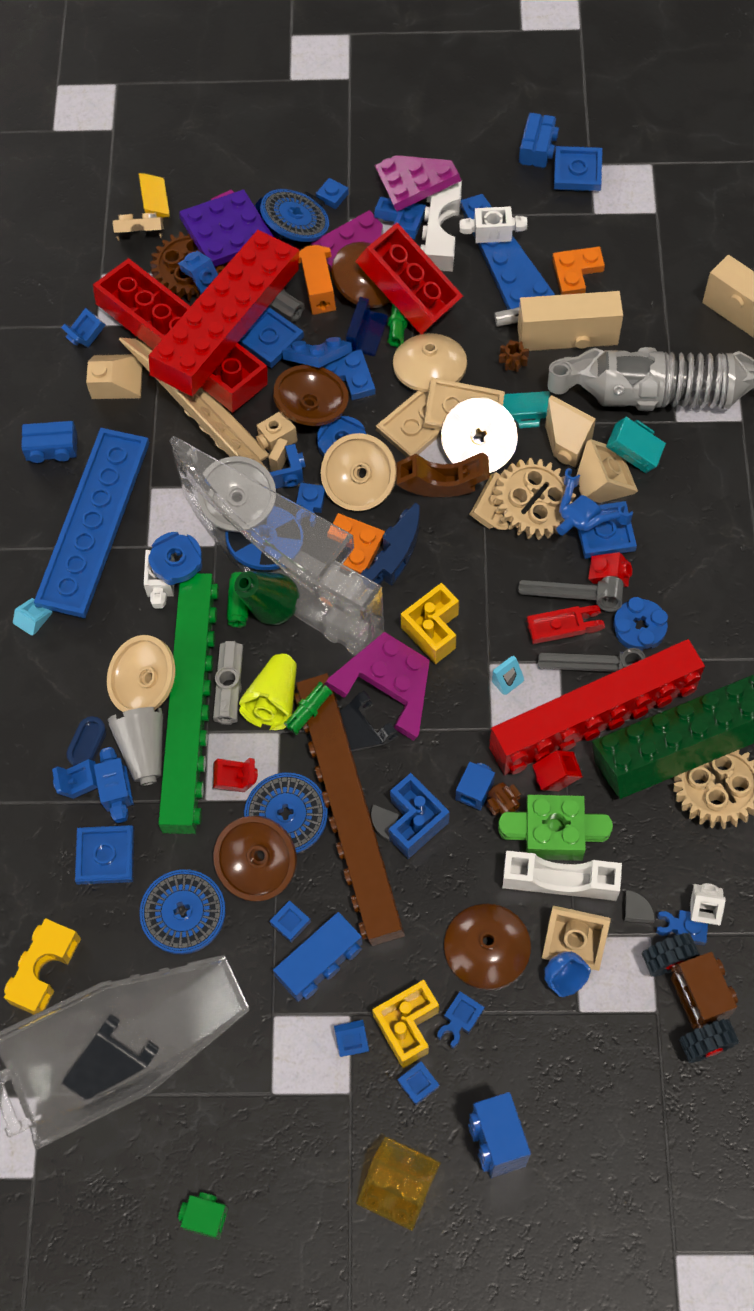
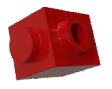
[533,750,583,791]

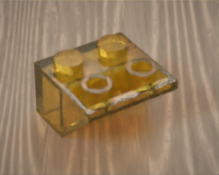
[357,1137,441,1231]

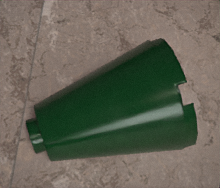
[234,571,299,625]

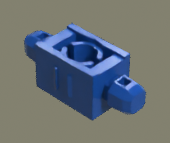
[94,747,134,823]

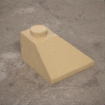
[86,354,143,399]
[545,395,596,468]
[577,439,638,503]

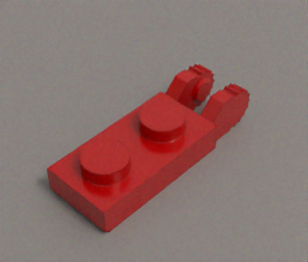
[527,605,605,644]

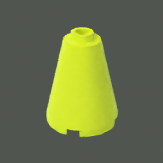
[239,654,297,730]

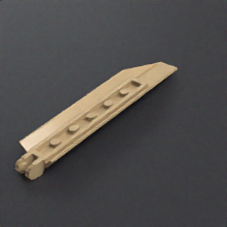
[119,338,270,470]

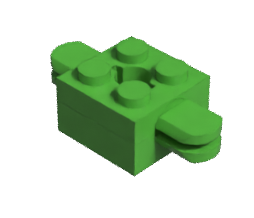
[498,795,613,861]

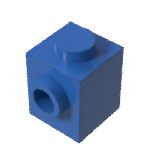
[455,762,495,811]

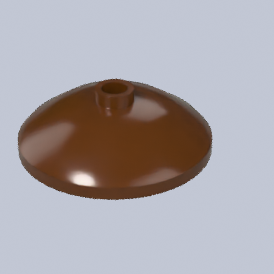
[331,242,391,308]
[273,365,349,426]
[214,815,297,901]
[444,904,531,990]

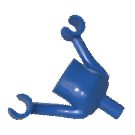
[556,468,633,536]

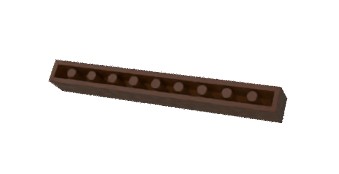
[294,673,405,946]

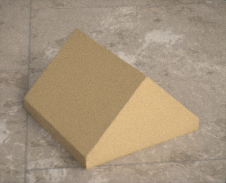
[542,906,611,971]

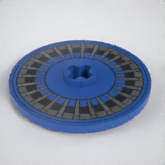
[260,189,329,242]
[244,773,328,854]
[140,869,226,954]

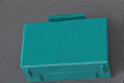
[503,391,550,428]
[606,417,666,473]

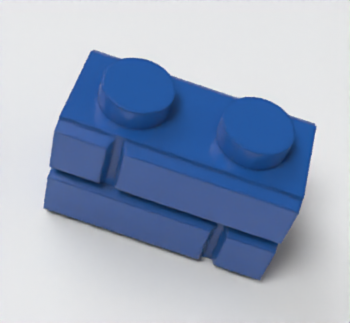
[519,113,559,168]
[22,421,77,463]

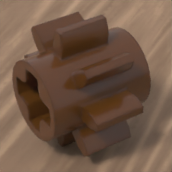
[499,340,529,372]
[487,782,521,816]

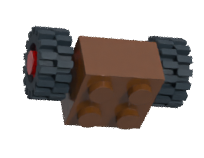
[642,933,739,1063]

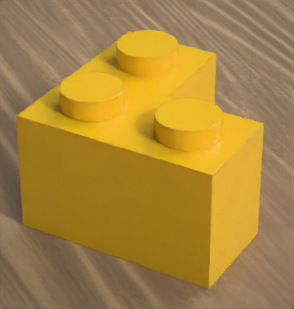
[401,583,459,664]
[372,980,439,1068]

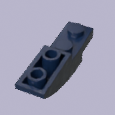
[358,502,420,599]

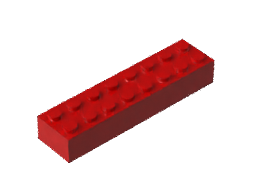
[148,230,299,397]
[93,258,268,413]
[489,639,705,776]

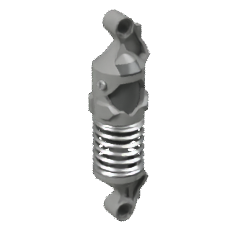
[547,347,754,411]

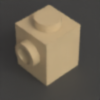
[256,411,297,453]

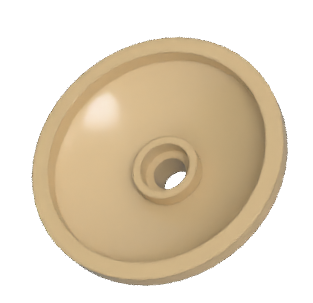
[393,333,467,392]
[321,433,397,511]
[107,635,175,712]

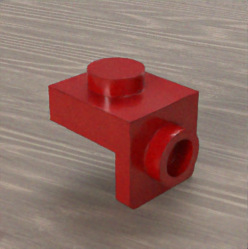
[589,552,632,587]
[213,758,258,793]

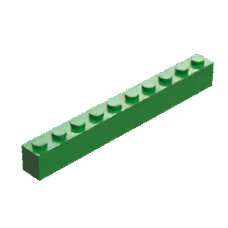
[159,573,219,834]

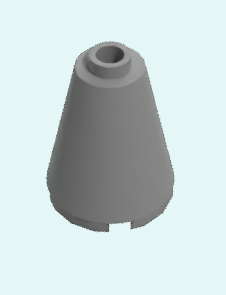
[108,707,163,786]

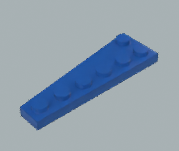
[460,194,555,309]

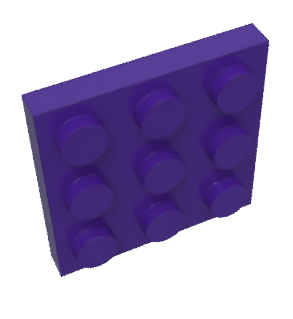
[179,189,274,267]

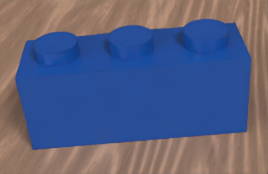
[273,912,363,1002]

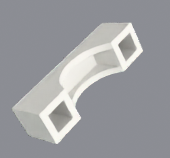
[421,180,462,272]
[502,851,622,901]

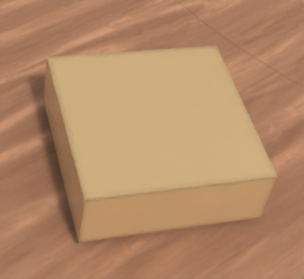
[268,438,288,472]

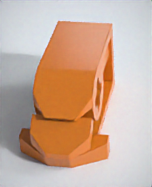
[299,245,336,315]

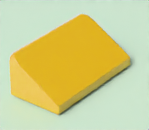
[139,173,170,218]

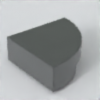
[371,804,399,842]
[624,890,655,923]

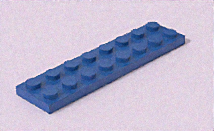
[34,428,150,618]

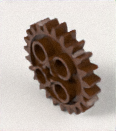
[150,232,228,300]

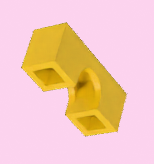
[4,918,81,1018]

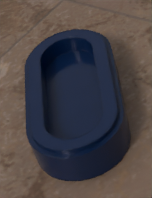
[67,716,107,766]

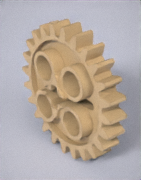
[493,458,576,540]
[674,749,754,829]

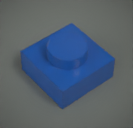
[316,178,349,209]
[270,900,311,943]
[334,1020,369,1057]
[398,1061,440,1105]

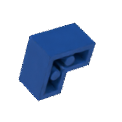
[389,773,450,859]

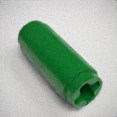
[227,572,248,627]

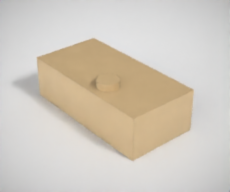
[702,255,754,338]
[518,291,623,351]

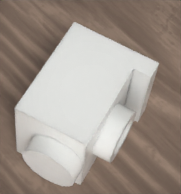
[690,883,726,925]

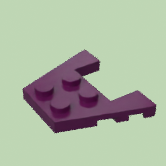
[324,632,430,741]

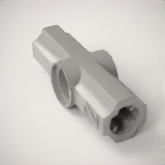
[213,641,243,725]

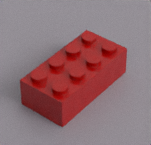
[355,222,463,334]

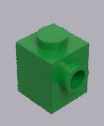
[178,1192,229,1240]

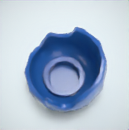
[545,951,591,997]

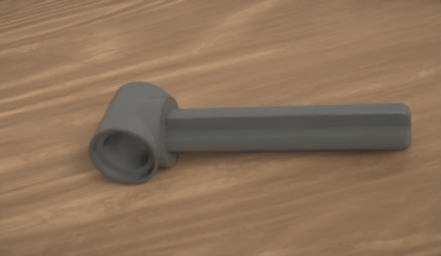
[518,576,624,612]
[538,648,646,672]

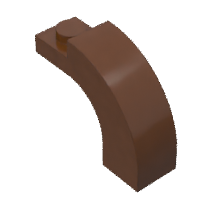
[396,452,490,497]

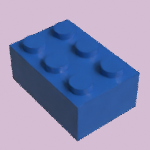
[468,1092,531,1178]

